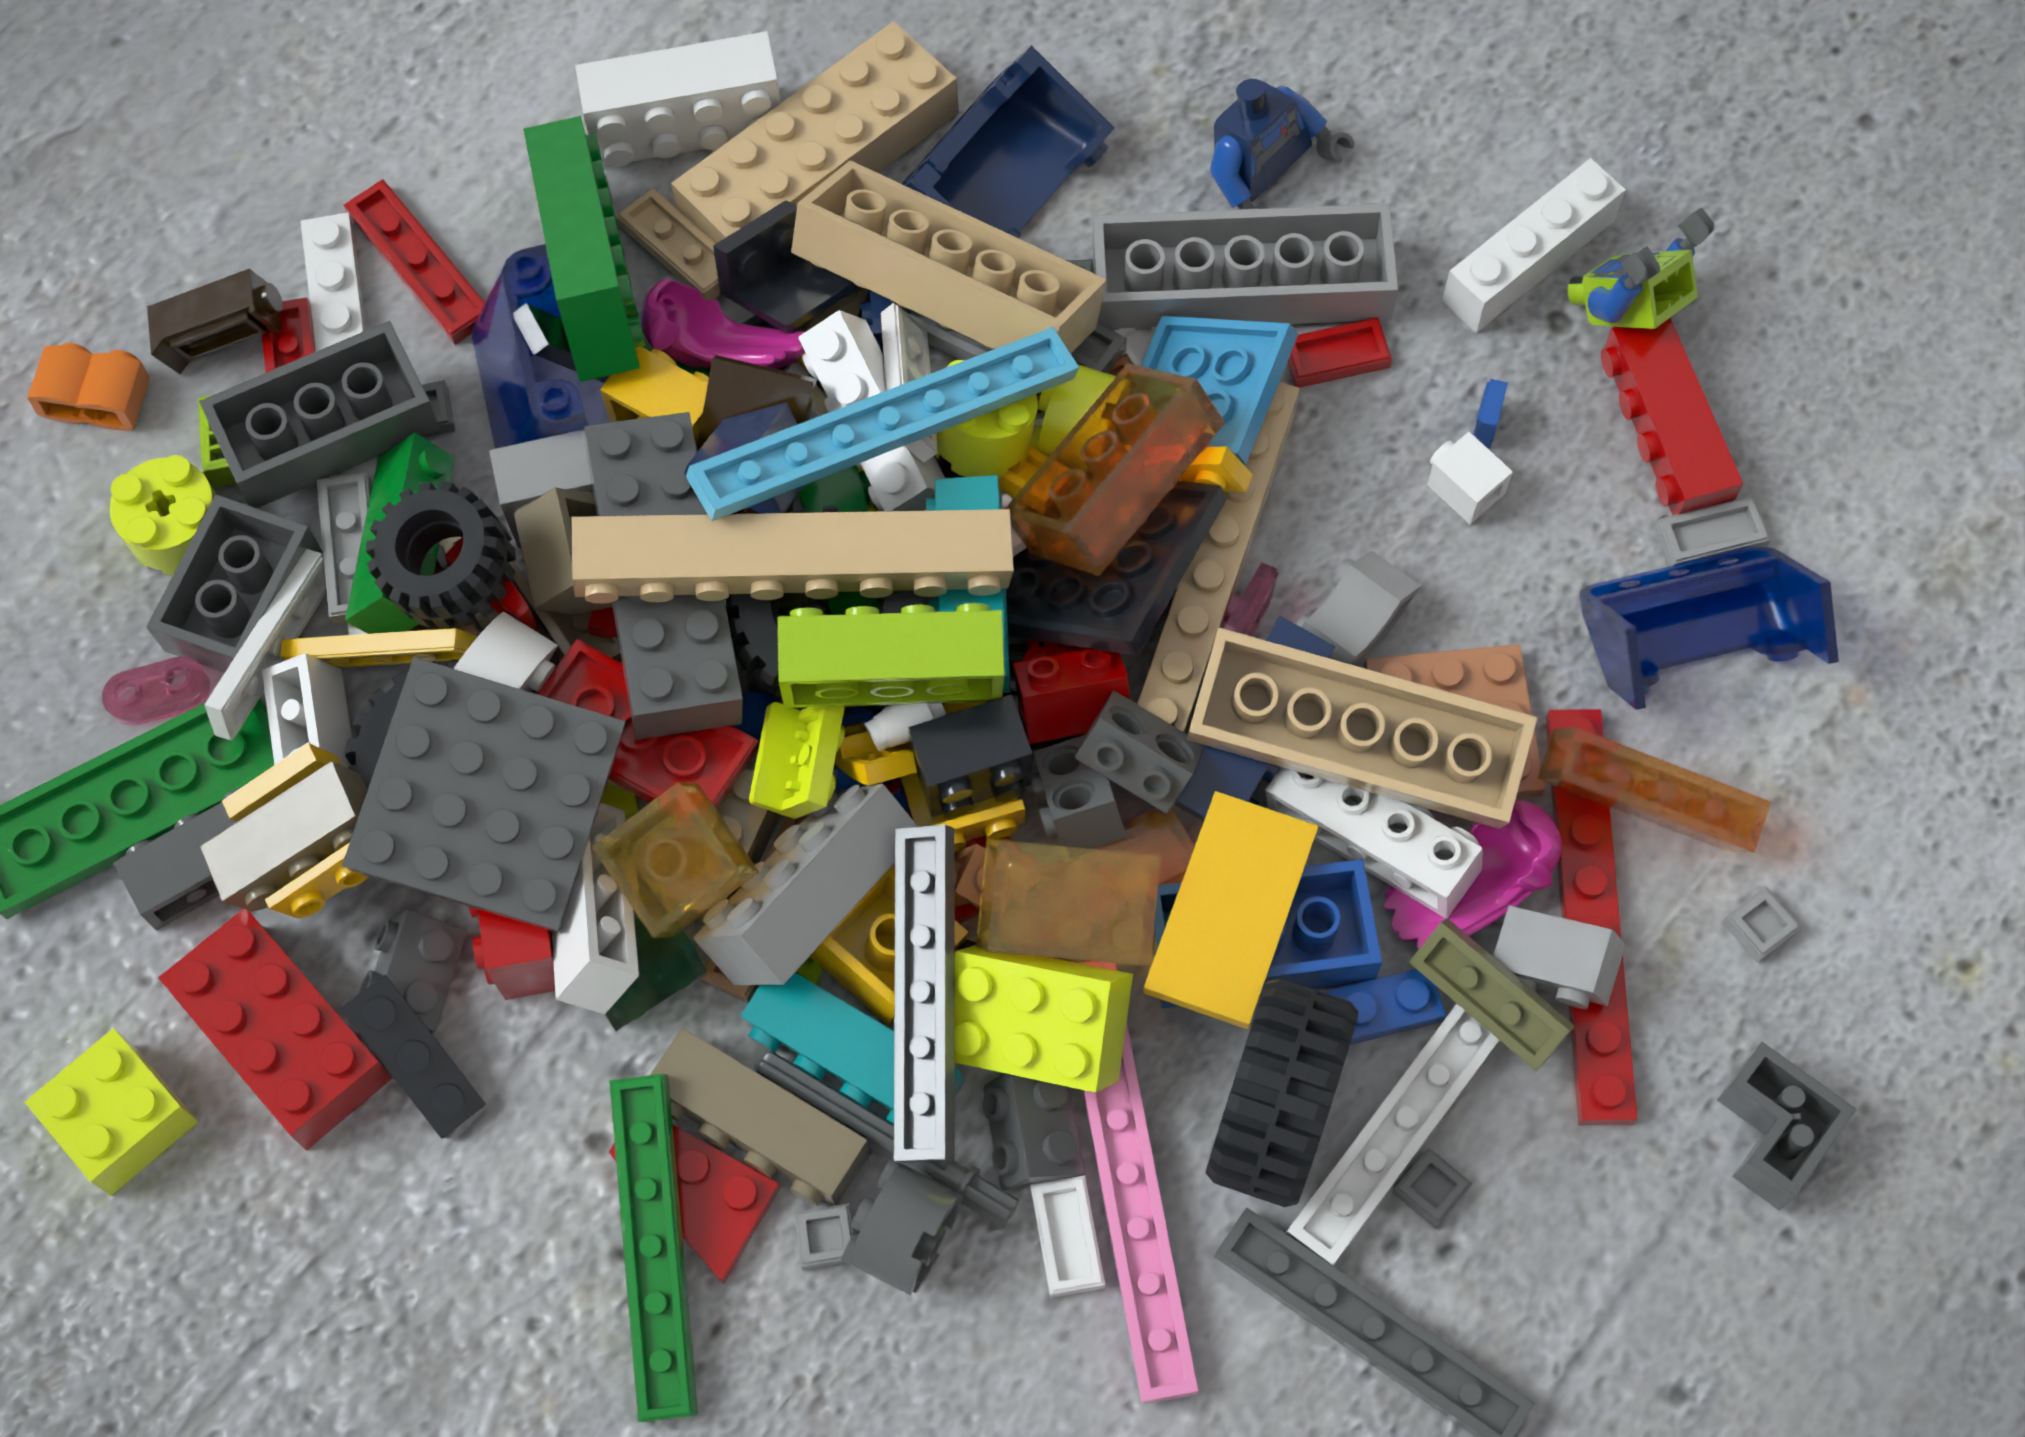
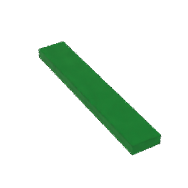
[609,1073,698,1422]

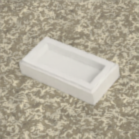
[1030,1175,1105,1298]

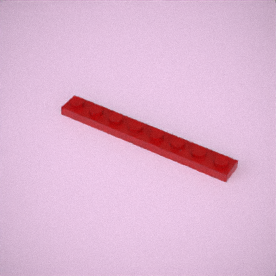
[1545,709,1637,1125]

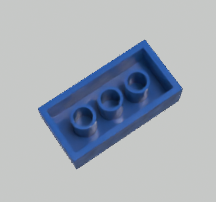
[1146,859,1382,1009]

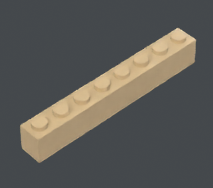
[1138,382,1300,735]
[572,509,1014,604]

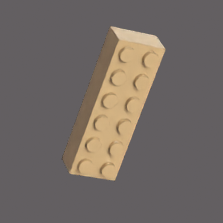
[671,21,959,243]
[791,160,1107,354]
[1187,627,1538,829]

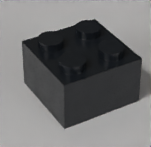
[908,694,1033,818]

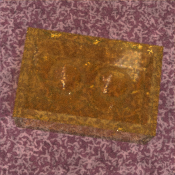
[976,837,1161,966]

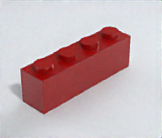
[1601,318,1743,515]

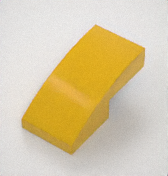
[834,721,917,786]

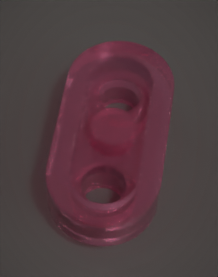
[102,656,210,726]

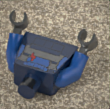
[1210,79,1354,210]

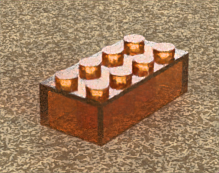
[1005,363,1225,576]

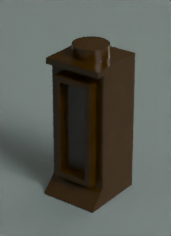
[147,268,283,374]

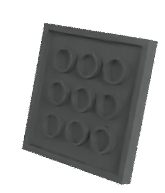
[342,657,626,933]

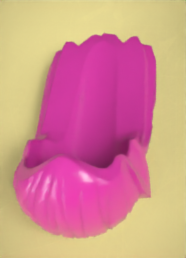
[640,278,805,369]
[1383,800,1562,949]

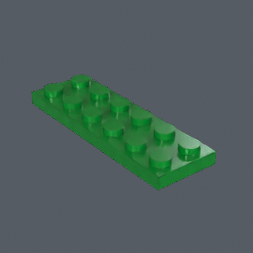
[0,697,275,919]

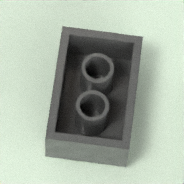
[146,494,323,673]

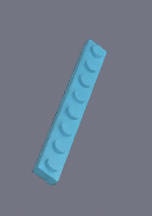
[686,327,1079,521]

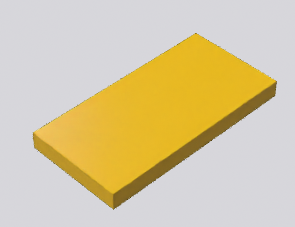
[1143,791,1318,1030]

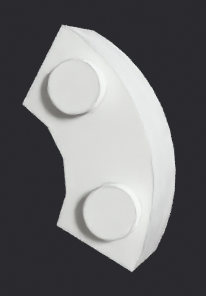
[454,612,558,692]

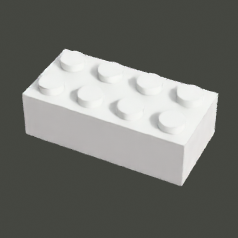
[575,31,781,167]

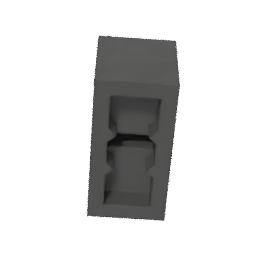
[1074,690,1205,814]
[1031,735,1127,858]

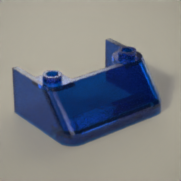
[1579,547,1839,710]

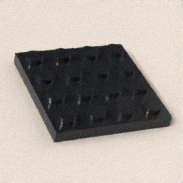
[1006,469,1227,656]

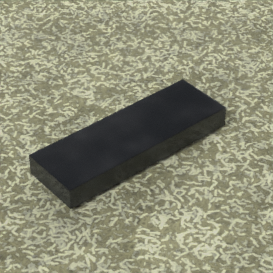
[513,303,610,383]

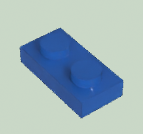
[1325,969,1446,1045]

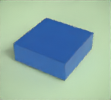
[1473,379,1508,449]

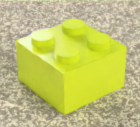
[25,1028,199,1196]

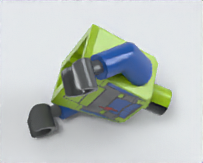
[1568,208,1715,329]

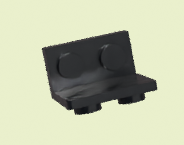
[713,200,858,333]

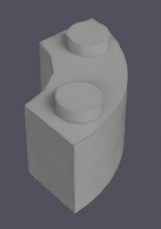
[1295,550,1421,668]

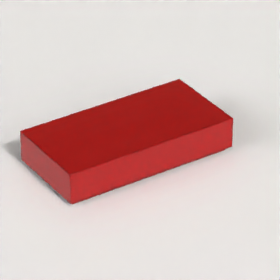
[1287,317,1392,388]

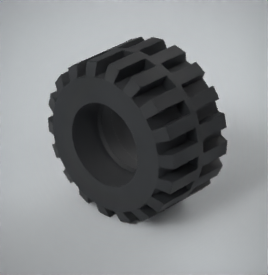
[366,481,516,629]

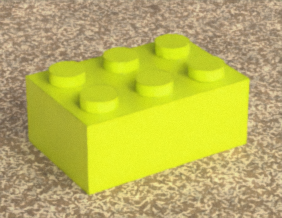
[955,944,1133,1093]

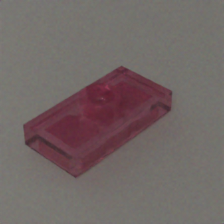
[1223,562,1279,637]

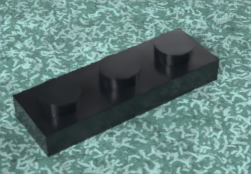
[340,974,486,1139]

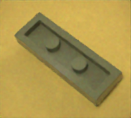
[1409,918,1575,1071]

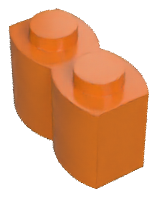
[27,342,150,431]

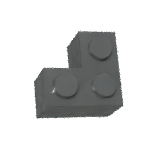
[1717,1042,1857,1210]

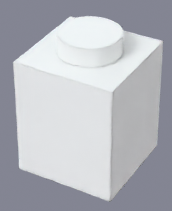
[1427,432,1513,525]

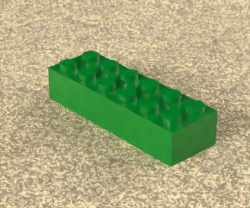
[523,116,645,382]

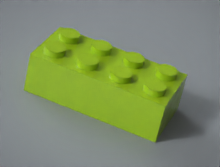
[777,603,1004,708]

